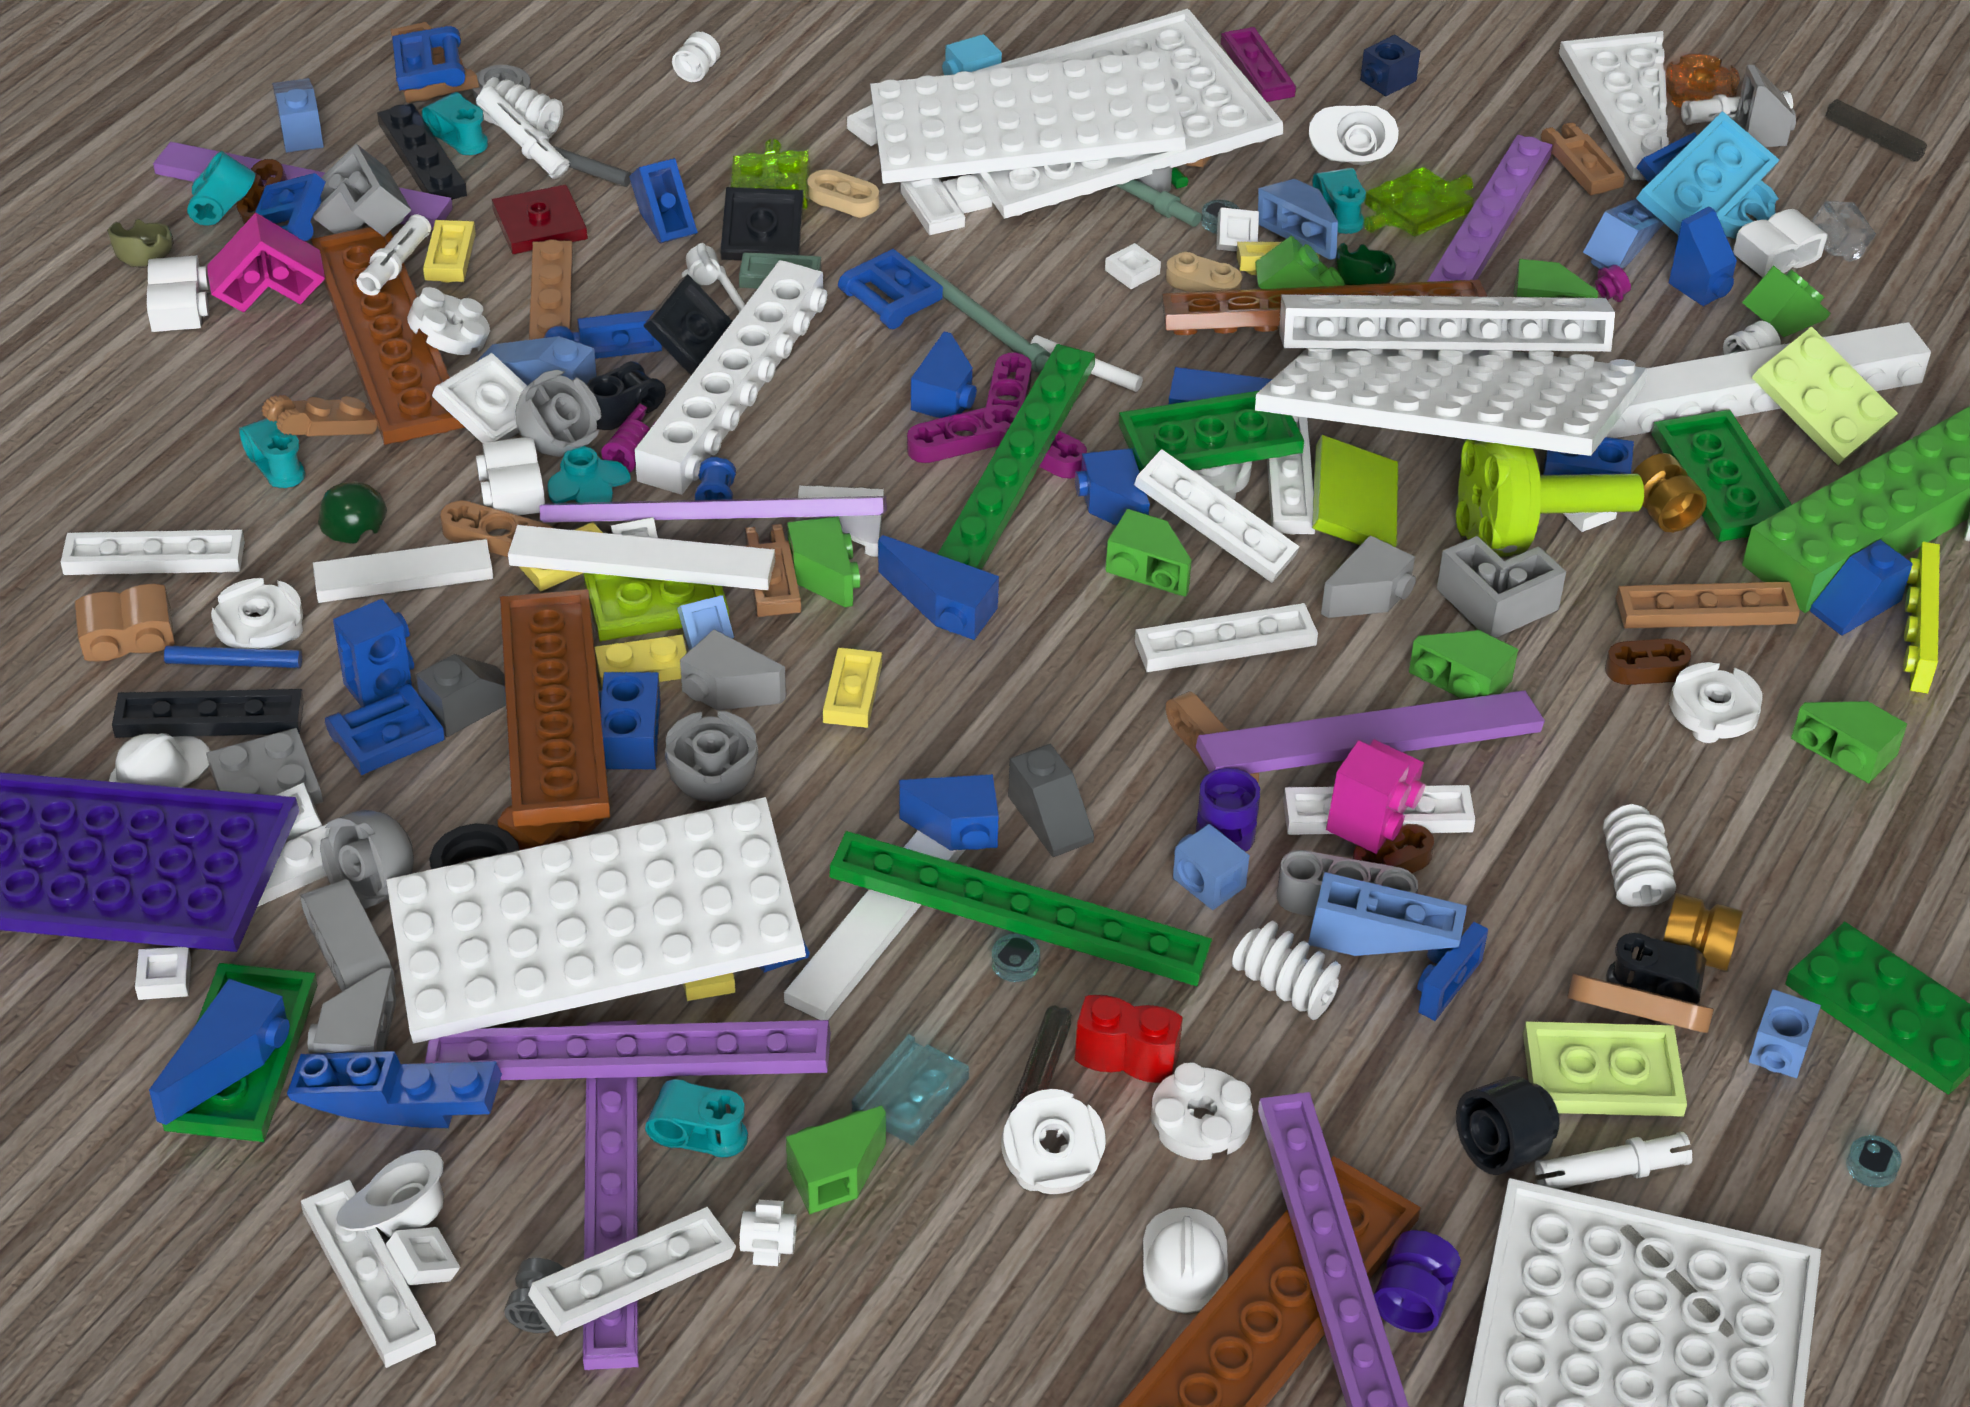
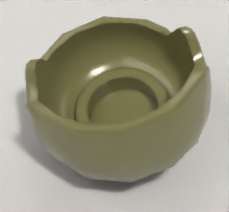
[107,219,174,268]

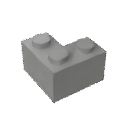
[313,144,411,237]
[1437,536,1566,638]

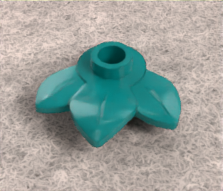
[547,446,631,503]

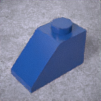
[629,158,698,243]
[1669,206,1737,306]
[911,331,977,418]
[1075,448,1150,526]
[1810,540,1913,636]
[899,774,999,851]

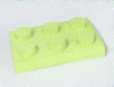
[1752,326,1898,465]
[1523,1021,1687,1117]

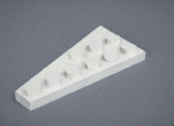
[1559,31,1669,180]

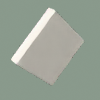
[432,353,527,443]

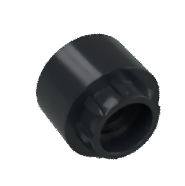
[1456,1076,1560,1175]

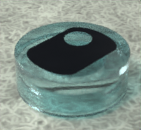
[1201,200,1239,234]
[991,934,1040,982]
[1846,1135,1902,1187]

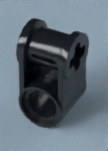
[587,361,666,430]
[1606,933,1706,1004]

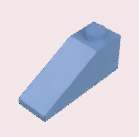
[272,78,324,153]
[1258,179,1338,260]
[1583,199,1664,269]
[476,336,597,386]
[1308,872,1467,956]

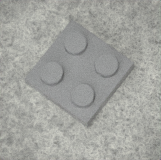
[206,728,323,805]

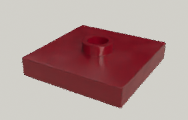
[492,184,588,254]

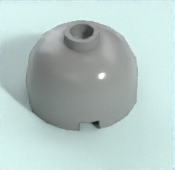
[515,370,601,457]
[665,711,758,802]
[320,810,414,909]

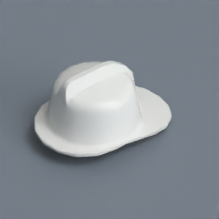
[1309,105,1399,165]
[109,733,210,788]
[336,1150,444,1237]
[1143,1207,1228,1314]

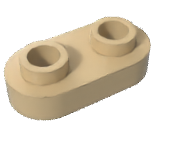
[807,169,879,218]
[1166,252,1242,292]

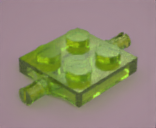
[731,139,810,209]
[1364,167,1474,237]

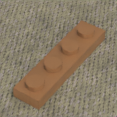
[529,240,573,340]
[1616,582,1800,628]

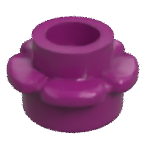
[1595,265,1631,302]

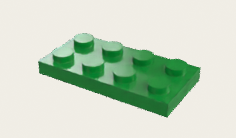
[1119,390,1304,472]
[1651,410,1792,542]
[1785,921,1970,1095]
[162,963,318,1142]

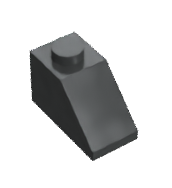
[416,654,506,737]
[1008,743,1094,858]

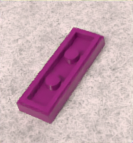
[1220,27,1296,102]

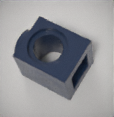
[1360,34,1421,97]

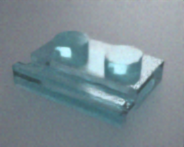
[852,1034,969,1146]

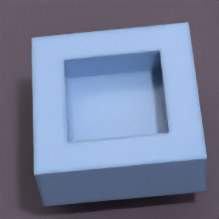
[677,595,734,650]

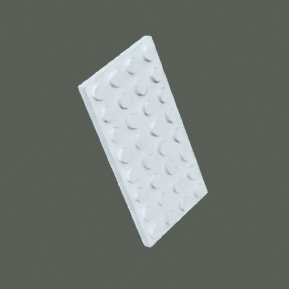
[870,51,1186,184]
[386,797,806,1044]

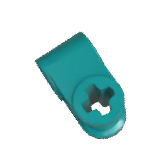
[422,92,488,155]
[187,151,256,226]
[1312,168,1366,234]
[239,418,305,488]
[645,1079,748,1158]

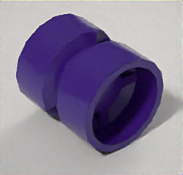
[1196,768,1260,852]
[1374,1230,1461,1333]

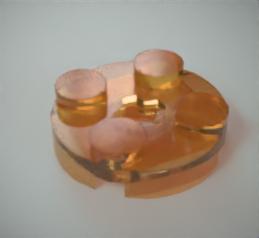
[1665,54,1740,108]

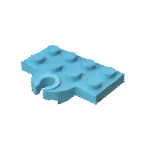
[1636,111,1779,239]

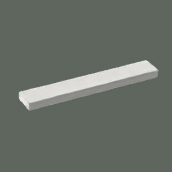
[508,525,775,590]
[784,830,965,1020]

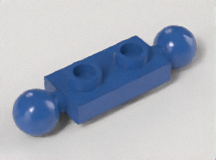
[544,310,662,359]

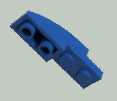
[287,1051,502,1128]

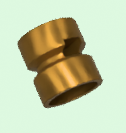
[1632,453,1707,533]
[1663,893,1743,971]

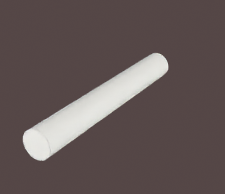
[1031,335,1143,392]

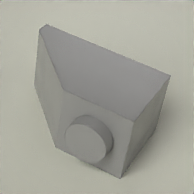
[1735,65,1796,147]
[1321,535,1416,618]
[680,630,786,710]
[308,968,396,1054]

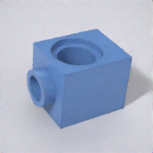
[1173,824,1250,910]
[1749,989,1821,1079]

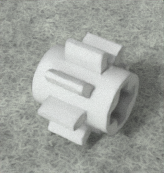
[740,1199,797,1266]

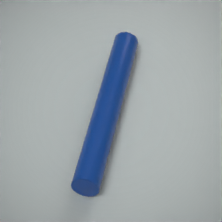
[164,646,302,668]

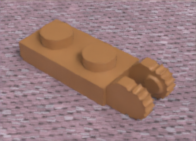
[1541,123,1625,195]
[261,395,377,436]
[745,524,801,617]

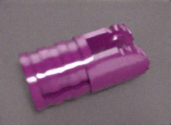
[601,403,656,473]

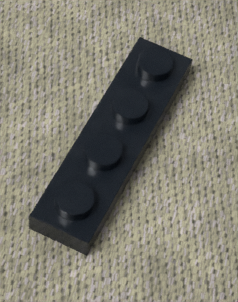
[377,103,467,200]
[112,689,304,738]

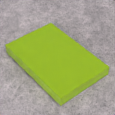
[1312,435,1398,547]
[583,573,729,642]

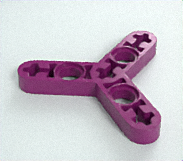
[907,353,1087,479]

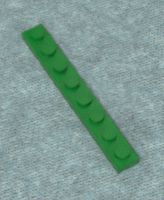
[938,344,1095,570]
[829,831,1212,987]

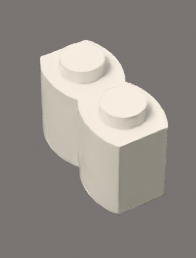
[1733,209,1828,278]
[147,255,209,332]
[476,437,545,516]

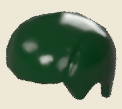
[1335,243,1396,285]
[318,481,387,544]

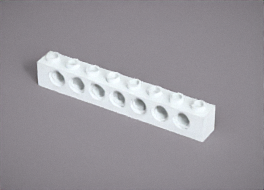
[635,260,827,495]
[1279,294,1615,352]

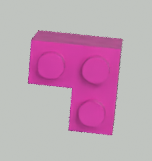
[207,213,325,313]
[1326,739,1425,854]

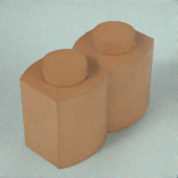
[75,584,175,662]

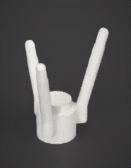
[682,243,745,312]

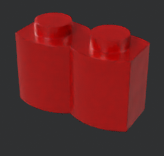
[1075,995,1183,1083]

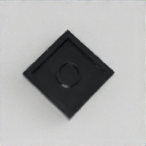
[720,187,804,261]
[643,274,733,375]

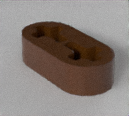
[236,159,288,224]
[1605,639,1691,685]
[1353,824,1434,873]

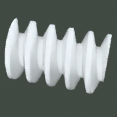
[477,77,563,139]
[1603,804,1676,907]
[1232,921,1341,1020]

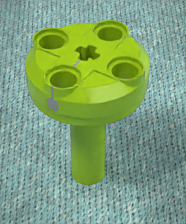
[1456,439,1644,557]

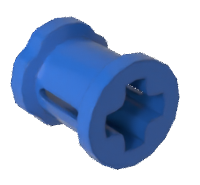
[695,457,736,500]

